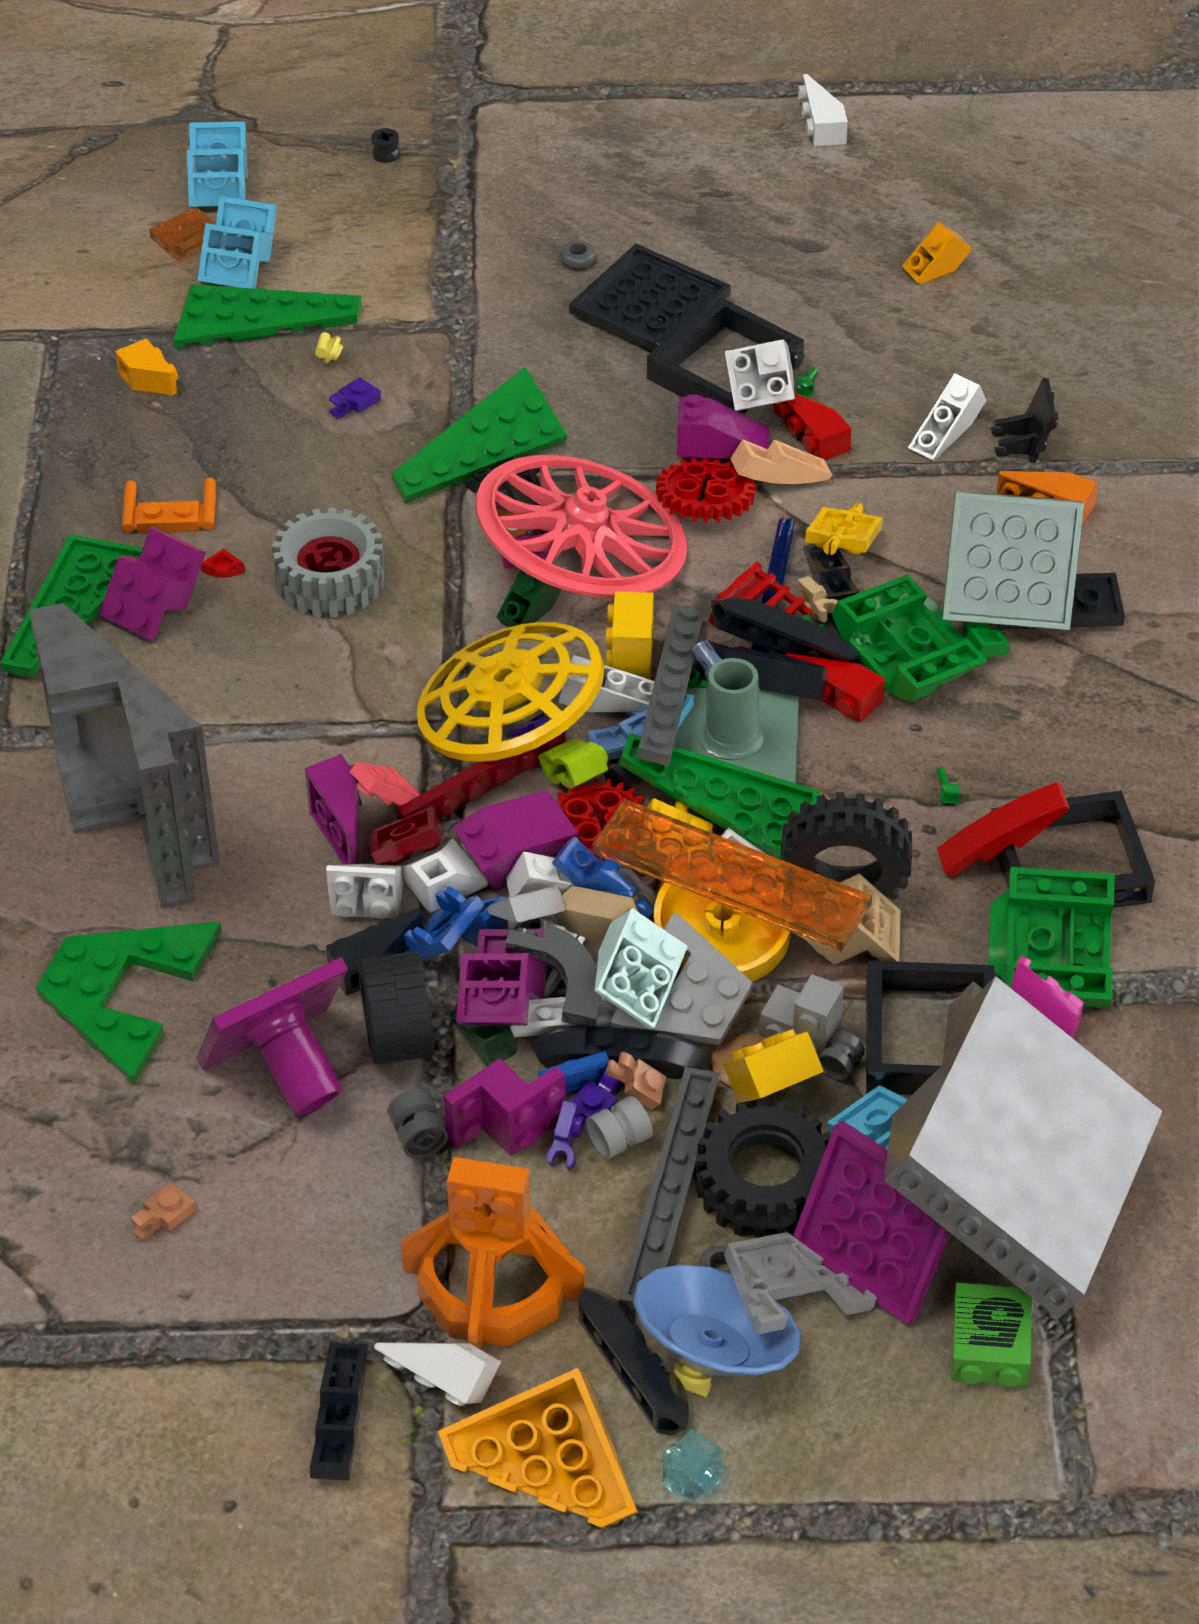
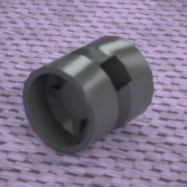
[387,1089,448,1158]

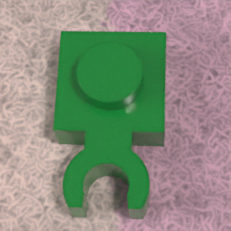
[962,621,1011,658]

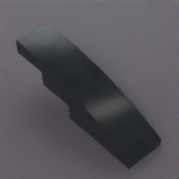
[803,544,860,634]
[696,640,827,699]
[310,1342,368,1481]

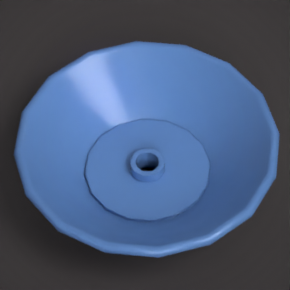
[633,1264,801,1376]

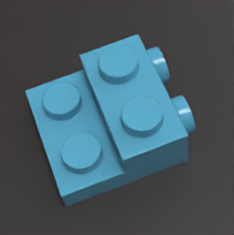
[827,1085,908,1150]

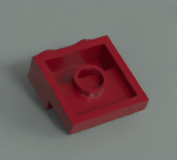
[371,806,444,865]

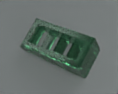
[449,1010,517,1067]

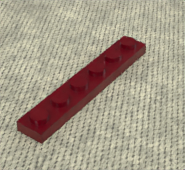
[397,731,566,820]

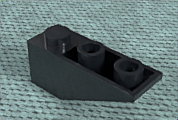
[326,907,423,996]

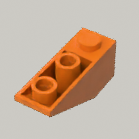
[996,471,1098,524]

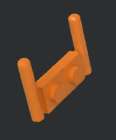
[122,477,216,533]

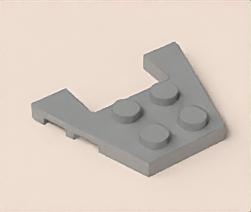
[610,913,752,1045]
[724,1232,877,1335]

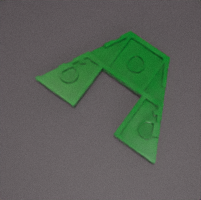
[36,922,221,1085]

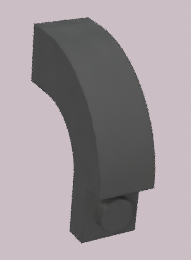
[505,925,601,1027]

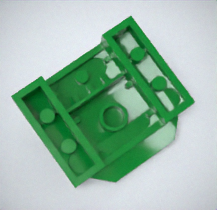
[832,574,987,702]
[988,867,1115,1008]

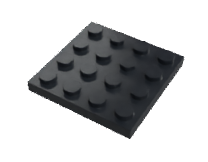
[569,243,731,351]

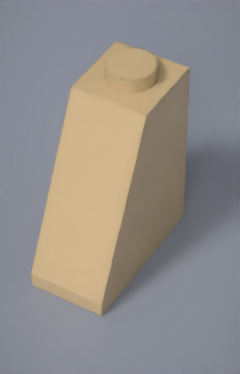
[555,886,638,954]

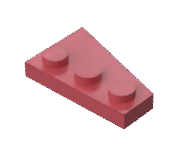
[349,761,421,807]

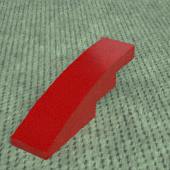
[937,782,1070,878]

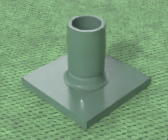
[941,491,1084,630]
[674,658,799,783]

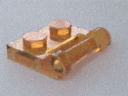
[149,207,216,260]

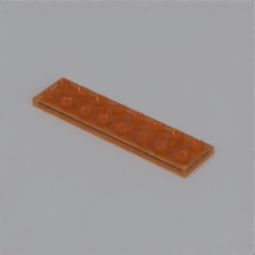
[593,799,872,952]

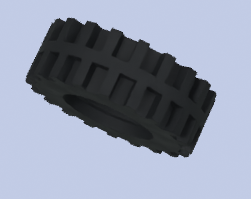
[780,792,912,900]
[696,1099,831,1238]

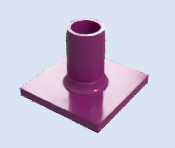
[196,957,348,1116]
[793,1121,951,1325]

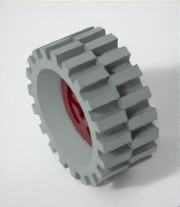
[272,508,385,618]

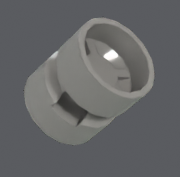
[585,1096,653,1160]

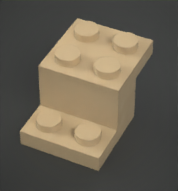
[791,871,901,965]

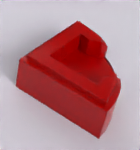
[201,548,245,578]

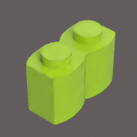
[538,738,609,789]

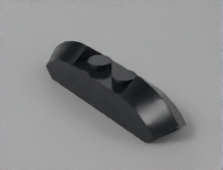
[711,598,864,665]
[531,1026,712,1079]
[578,1287,689,1436]

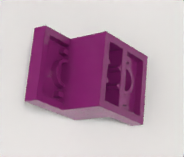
[99,528,206,639]
[456,929,547,1026]
[443,1059,566,1156]

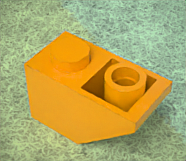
[902,221,973,284]
[115,338,178,395]

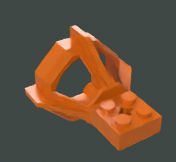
[401,1157,586,1349]

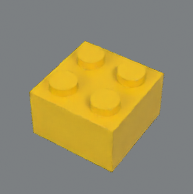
[606,591,654,680]
[723,1029,824,1103]

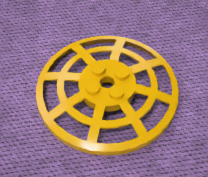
[417,622,604,762]

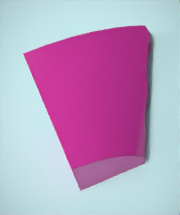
[1011,956,1084,1038]

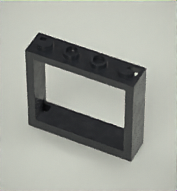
[647,297,805,414]
[991,791,1155,908]
[866,961,995,1095]

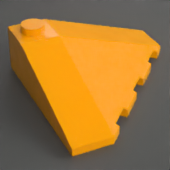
[437,1368,638,1528]

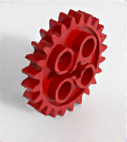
[656,457,756,523]
[556,779,648,862]

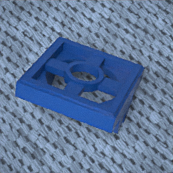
[403,886,485,960]

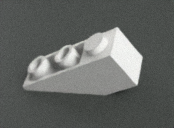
[798,74,848,146]
[908,373,987,462]
[558,655,654,713]
[506,852,575,897]
[374,1342,501,1406]

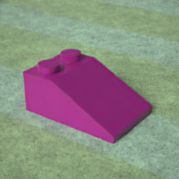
[677,395,769,458]
[305,754,362,865]
[453,789,580,892]

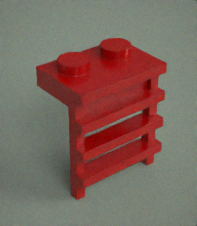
[708,561,813,629]

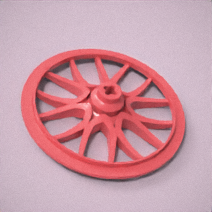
[475,455,687,598]

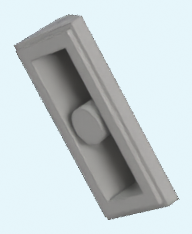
[487,886,565,923]

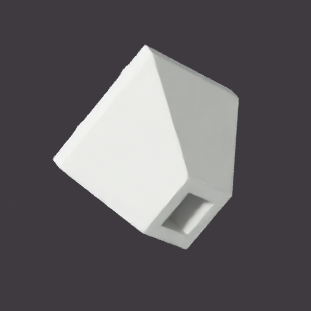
[725,340,795,411]
[396,839,488,913]
[326,864,403,919]

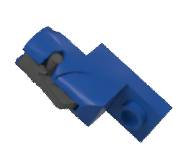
[552,836,658,918]

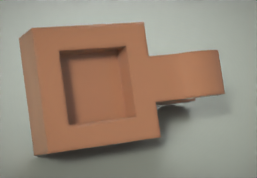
[606,1052,666,1110]
[131,1182,196,1241]

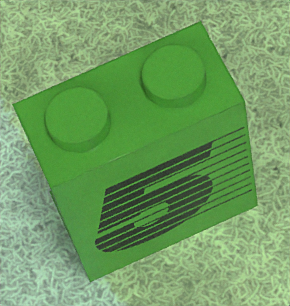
[951,1283,1032,1387]

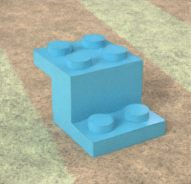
[187,121,248,207]
[198,196,278,289]

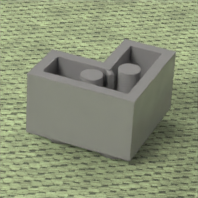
[759,974,844,1057]

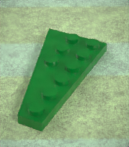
[174,284,362,349]
[391,367,567,503]
[0,534,143,677]
[619,733,821,862]

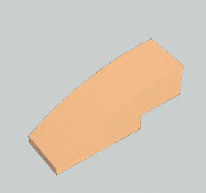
[731,440,832,484]

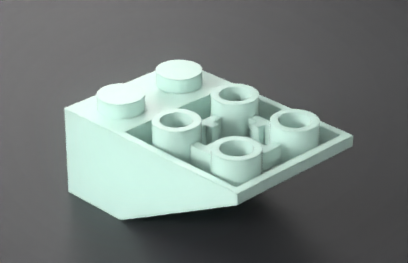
[594,908,688,1030]

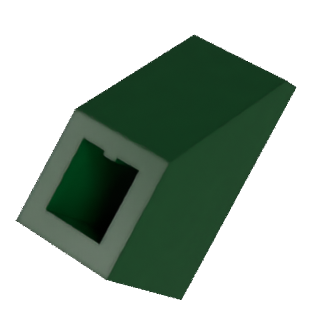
[496,570,562,627]

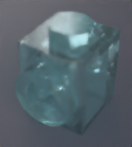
[661,1429,725,1502]

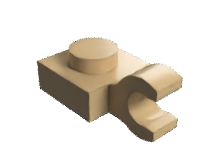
[798,576,838,623]

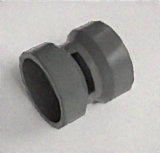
[818,1031,865,1081]

